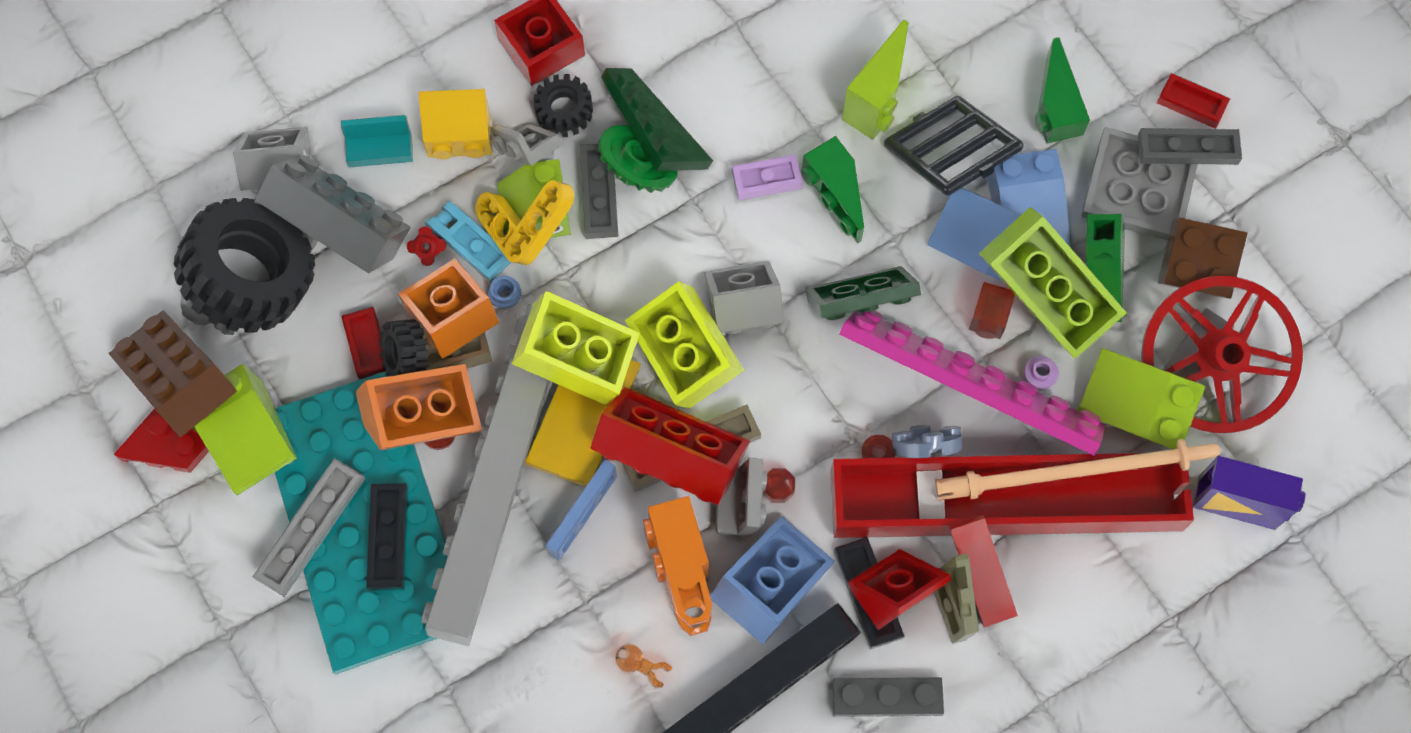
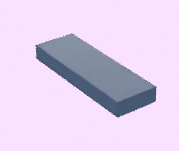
[545,459,617,561]

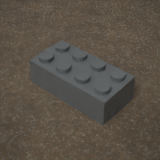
[254,155,411,274]

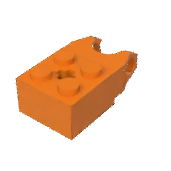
[643,496,712,636]

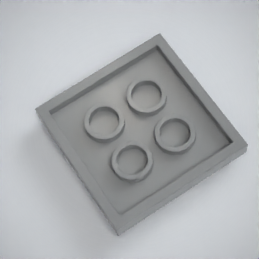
[1081,127,1198,240]

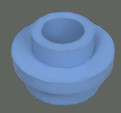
[487,276,521,309]

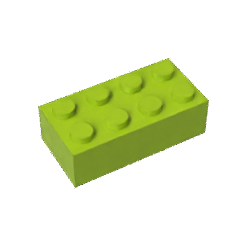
[978,207,1127,359]

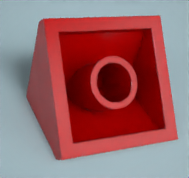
[848,549,951,630]

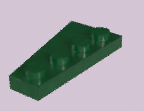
[601,68,713,171]

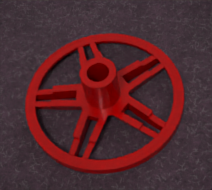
[1141,276,1303,433]

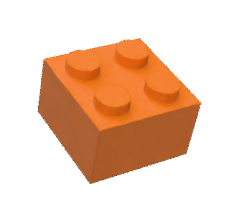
[398,258,499,359]

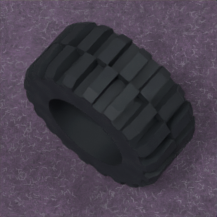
[173,198,315,333]

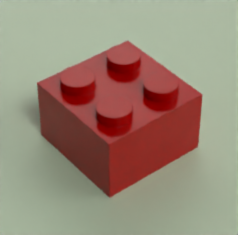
[494,0,585,86]

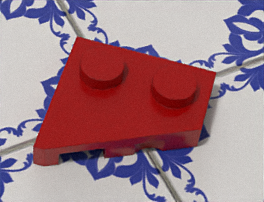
[113,408,209,473]

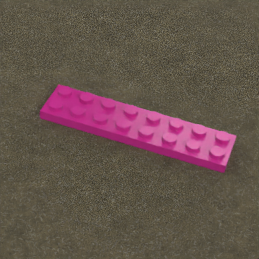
[839,310,1106,456]

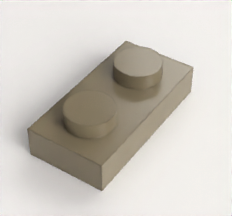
[425,332,493,370]

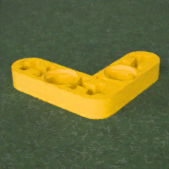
[475,180,574,265]

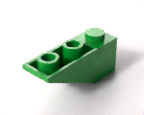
[801,136,864,244]
[1086,214,1125,322]

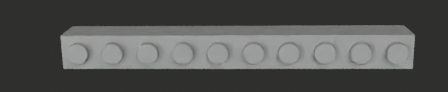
[421,304,550,647]

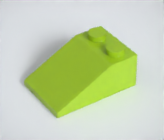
[842,19,909,140]
[1077,348,1206,449]
[194,363,297,496]

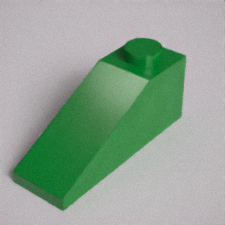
[1035,37,1090,144]

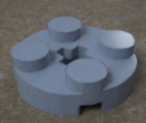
[892,425,963,458]

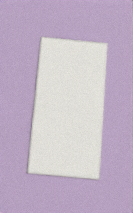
[917,470,945,519]

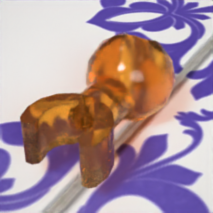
[615,644,672,689]

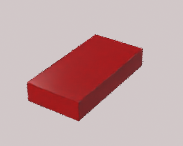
[1156,73,1230,129]
[341,306,386,380]

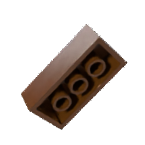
[108,310,237,437]

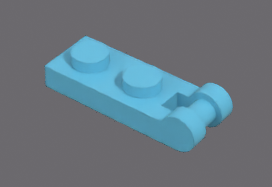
[425,201,512,283]

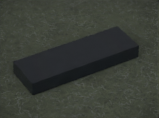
[366,483,408,591]
[834,537,905,650]

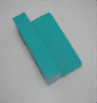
[341,115,413,168]

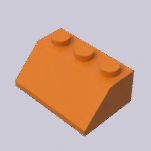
[356,364,482,450]

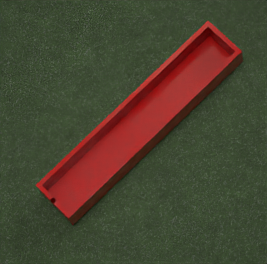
[830,453,1194,538]

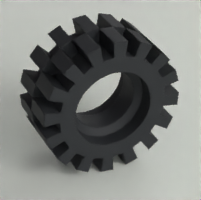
[533,74,593,137]
[379,319,429,377]

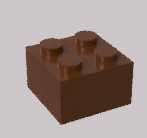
[1157,218,1248,299]

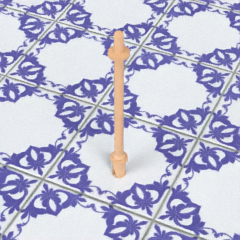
[935,439,1221,501]

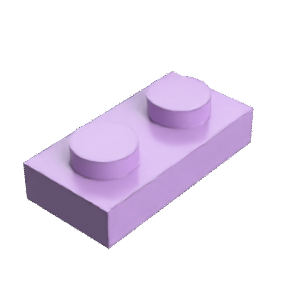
[732,155,803,201]

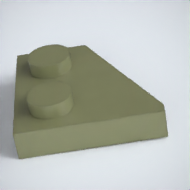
[935,553,979,644]

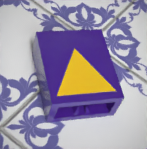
[1193,456,1306,530]

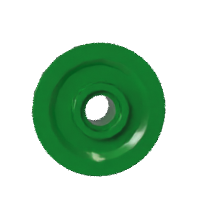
[597,125,678,193]

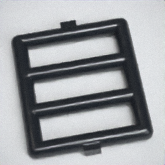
[884,96,1024,196]

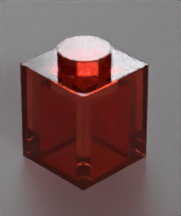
[968,281,1015,339]

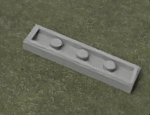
[252,458,365,597]

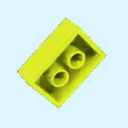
[625,281,745,409]
[511,291,640,405]

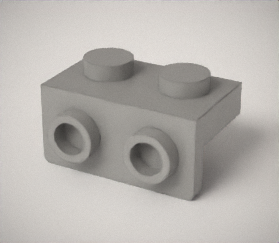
[490,123,563,166]
[716,457,767,537]

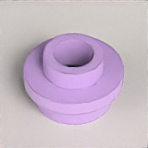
[1024,356,1059,390]

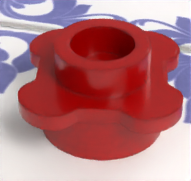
[407,226,446,266]

